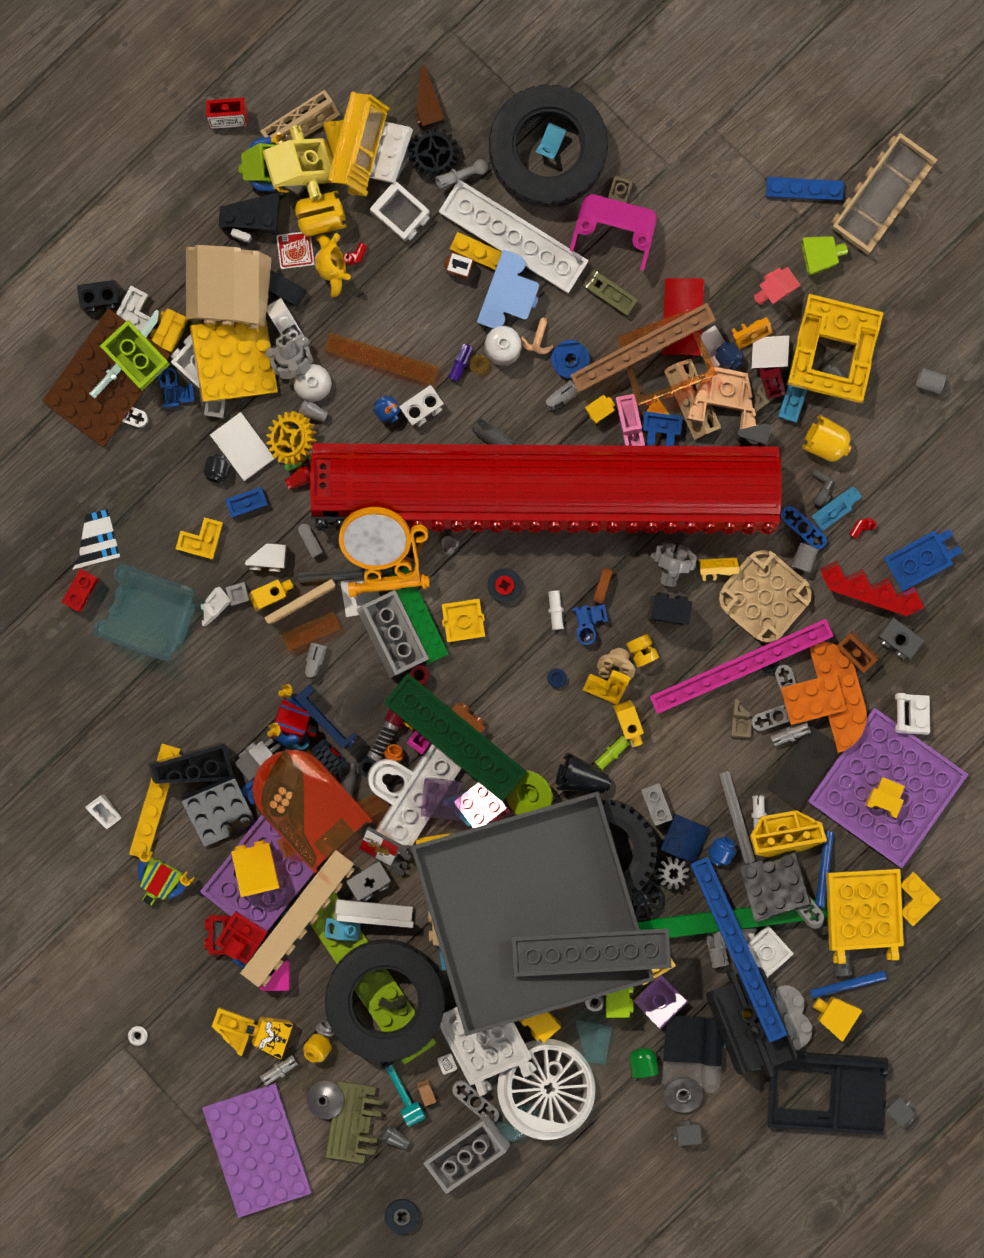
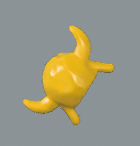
[315,233,351,298]

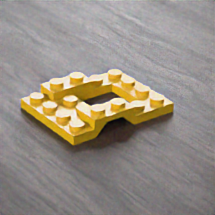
[787,294,883,403]

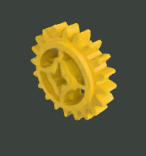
[266,411,317,465]

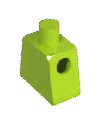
[800,236,848,276]

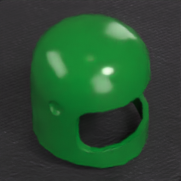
[629,1047,659,1078]

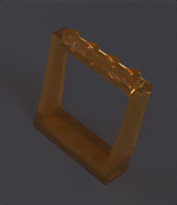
[617,308,717,406]

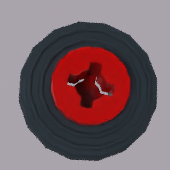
[488,568,522,603]

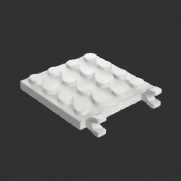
[440,1007,537,1096]

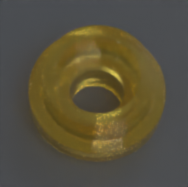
[470,354,489,374]

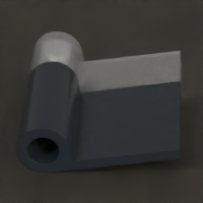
[661,1015,723,1093]

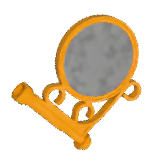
[339,507,430,598]

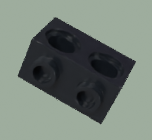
[77,280,121,313]

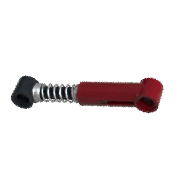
[359,666,429,777]

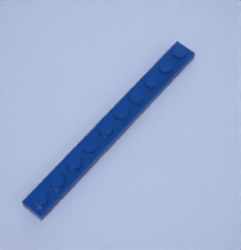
[690,857,788,1043]

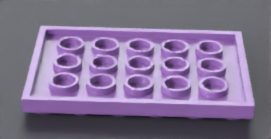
[200,807,332,931]
[202,1083,312,1218]

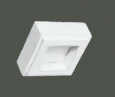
[231,228,252,244]

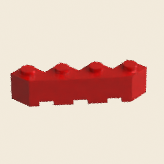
[820,560,924,616]

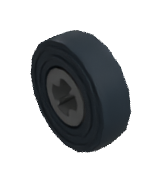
[385,1199,419,1234]

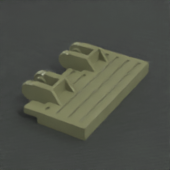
[326,1080,384,1164]

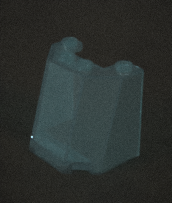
[94,563,195,662]

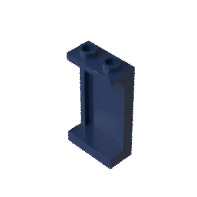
[295,684,358,748]

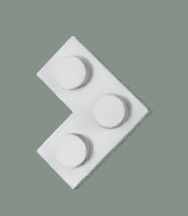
[117,286,152,337]

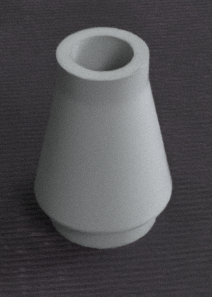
[298,400,328,423]

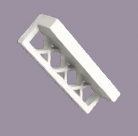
[334,899,414,928]

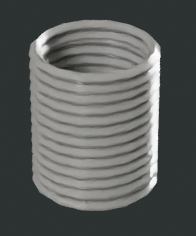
[916,367,946,394]
[791,543,819,573]

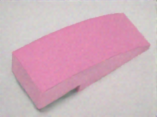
[616,394,645,446]

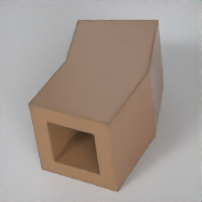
[417,1079,436,1106]

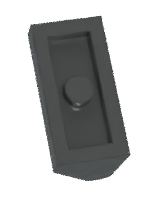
[735,423,772,447]

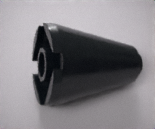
[556,753,611,793]

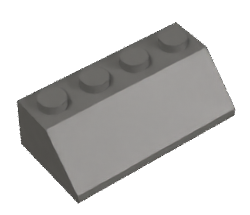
[356,590,429,678]

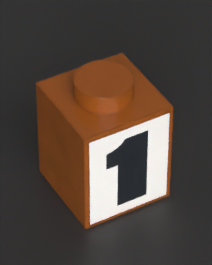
[444,252,474,280]

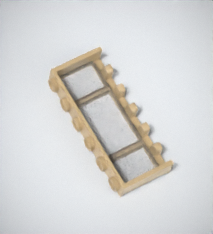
[831,133,937,255]

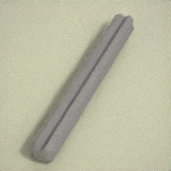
[719,771,755,864]

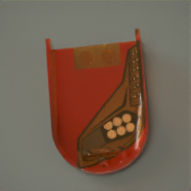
[252,750,372,873]

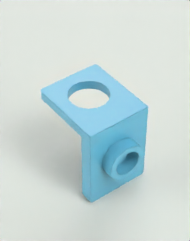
[536,123,566,159]
[324,918,360,940]

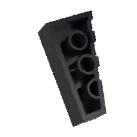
[148,742,234,784]

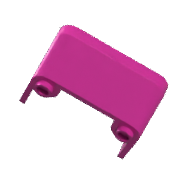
[569,194,657,270]

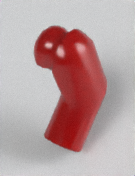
[343,242,368,265]
[849,518,877,539]

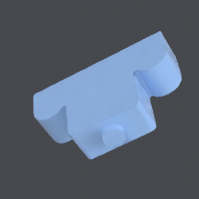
[477,249,539,328]

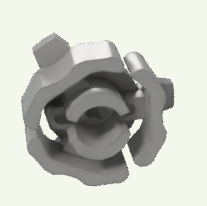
[265,334,313,379]
[651,543,697,587]

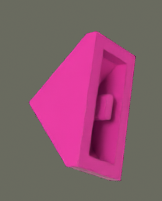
[407,730,431,754]
[259,959,290,991]

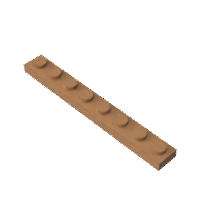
[570,303,716,393]

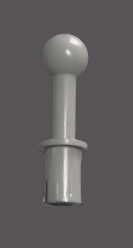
[436,159,488,189]

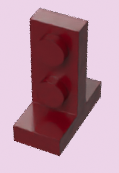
[760,367,786,399]

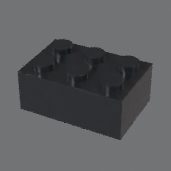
[647,592,693,625]

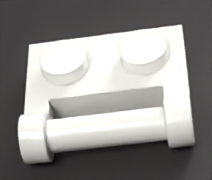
[895,693,930,735]

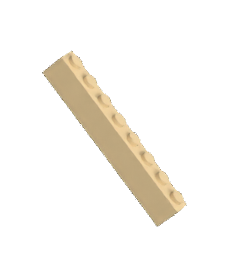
[240,850,355,988]

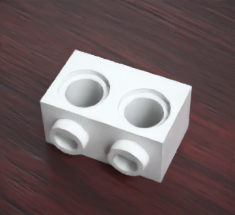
[399,385,444,427]

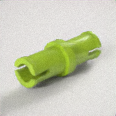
[594,736,630,771]

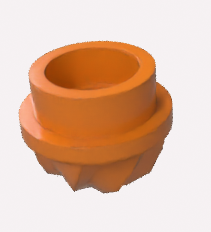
[384,744,404,763]

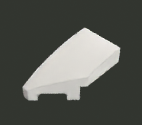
[201,587,231,626]

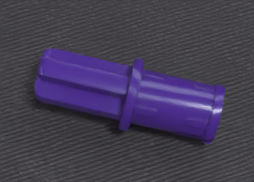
[448,344,473,382]

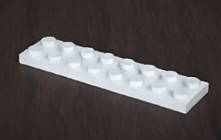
[439,180,589,294]

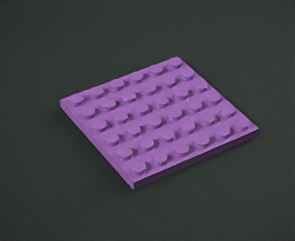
[807,707,969,868]

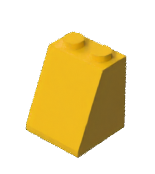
[231,840,280,897]

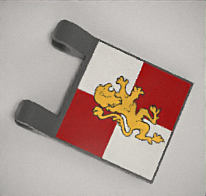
[359,827,413,875]

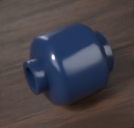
[715,341,744,370]

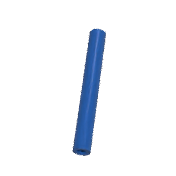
[816,831,834,909]
[810,970,887,999]

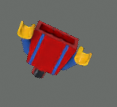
[267,684,318,746]

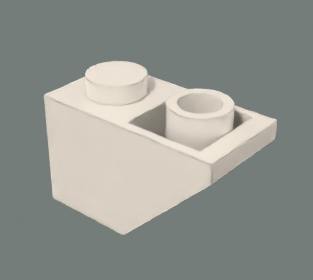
[267,298,304,340]
[245,544,287,572]

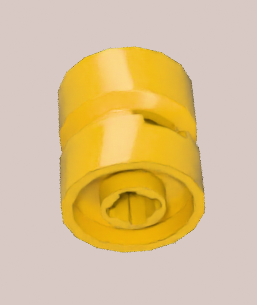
[626,633,660,668]

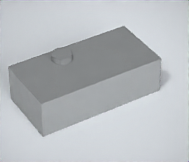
[423,1114,510,1194]

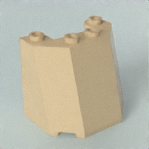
[186,245,271,329]

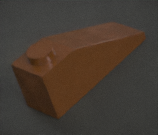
[414,64,445,130]

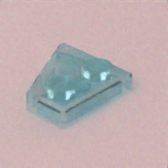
[575,1020,612,1065]

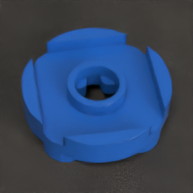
[551,340,590,379]

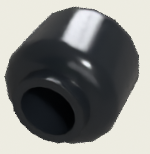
[203,454,231,484]

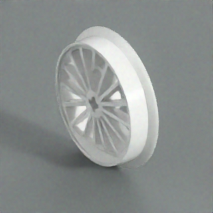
[497,1039,595,1140]

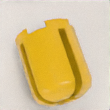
[295,190,347,237]

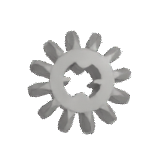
[657,857,689,889]

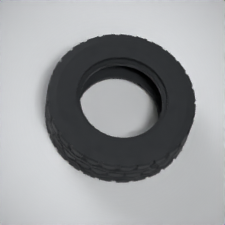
[489,84,608,208]
[325,939,445,1062]

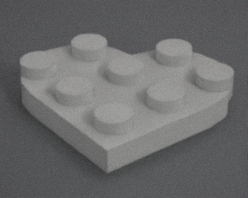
[750,985,812,1050]

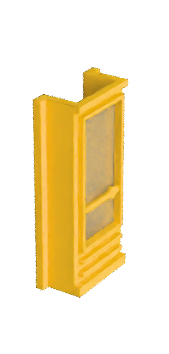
[328,92,390,196]

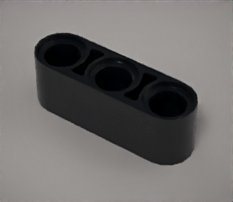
[268,270,307,308]

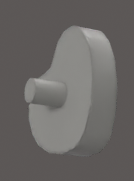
[441,536,459,556]

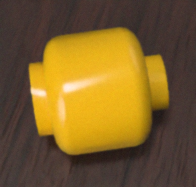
[303,1034,332,1063]

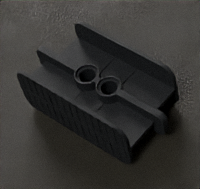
[706,967,797,1077]

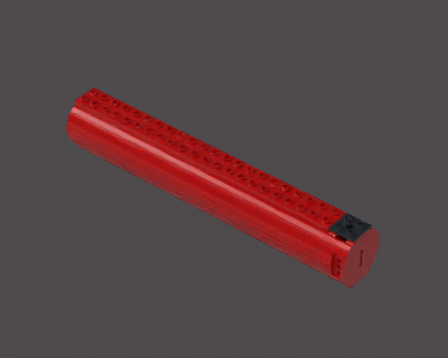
[310,443,781,534]

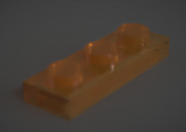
[281,611,341,652]

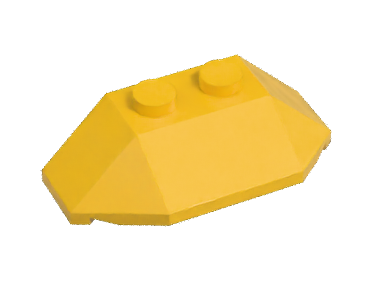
[750,810,827,857]

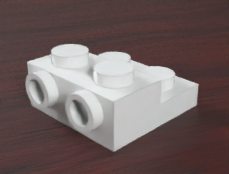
[170,334,199,388]

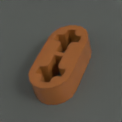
[593,567,613,605]

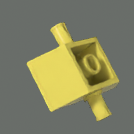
[263,125,333,201]

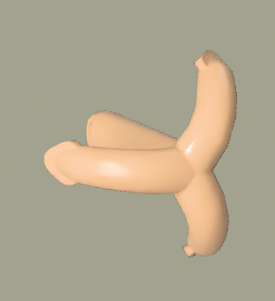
[521,317,554,354]

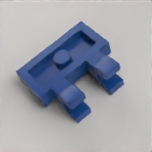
[642,411,683,446]

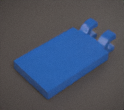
[884,529,963,592]

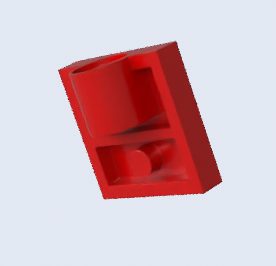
[214,911,268,965]

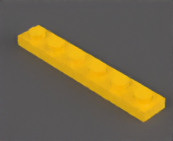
[129,743,181,857]

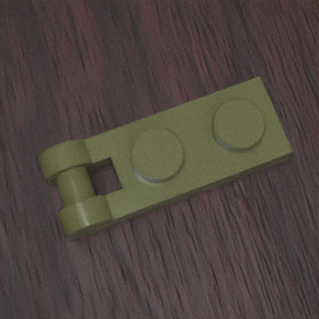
[583,270,638,316]

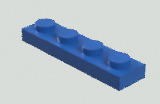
[766,177,844,201]

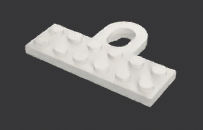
[367,743,461,856]

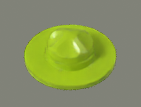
[506,770,553,815]

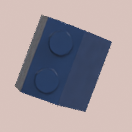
[660,813,710,863]

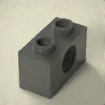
[877,618,924,660]

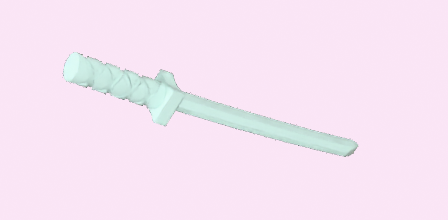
[89,310,159,399]

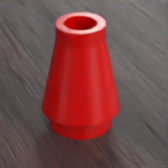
[285,465,311,490]

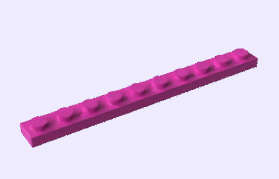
[650,619,833,714]

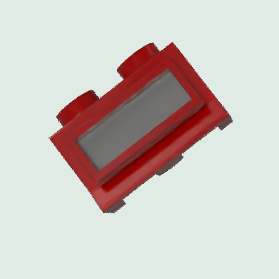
[205,914,231,955]

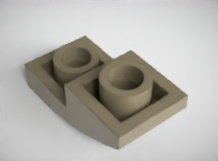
[608,175,633,202]

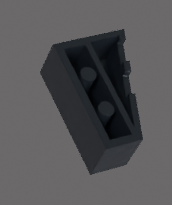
[218,192,281,234]

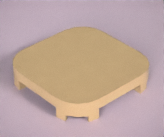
[718,550,812,642]

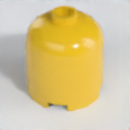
[802,415,852,462]

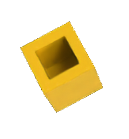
[584,395,615,425]

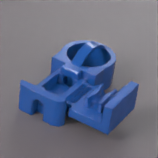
[158,367,195,408]
[572,604,609,646]

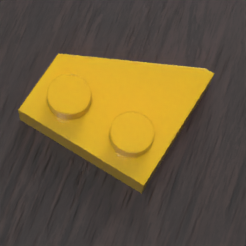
[212,1007,255,1056]

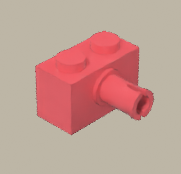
[754,267,801,305]

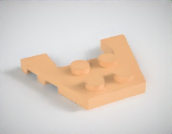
[686,366,756,429]

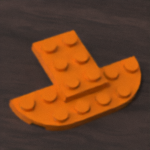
[781,641,867,753]

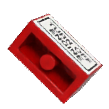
[206,98,248,129]

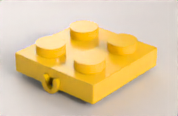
[442,599,485,642]

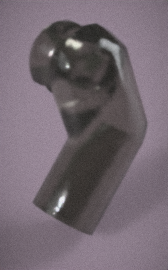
[378,995,407,1012]

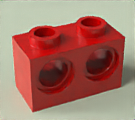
[61,569,100,612]

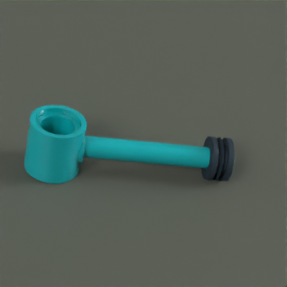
[378,1061,426,1127]

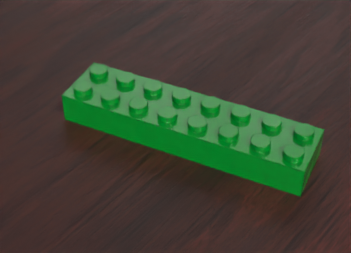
[388,568,449,664]

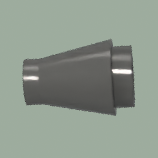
[380,1125,410,1150]

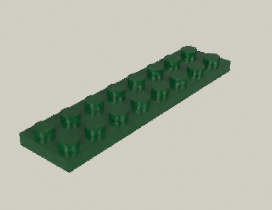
[384,674,527,801]

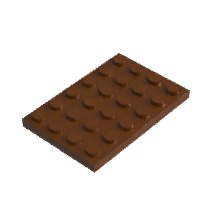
[42,308,171,447]

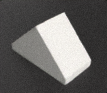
[86,794,122,829]

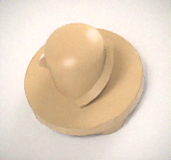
[597,648,635,680]

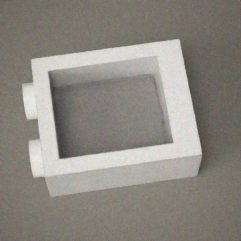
[370,181,430,242]

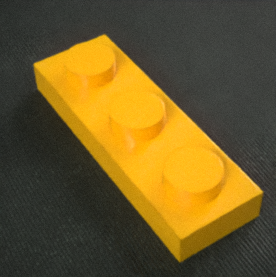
[449,232,502,271]

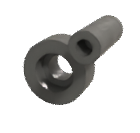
[812,469,834,507]

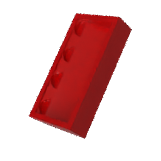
[661,278,704,357]

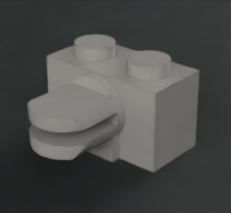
[235,739,280,781]

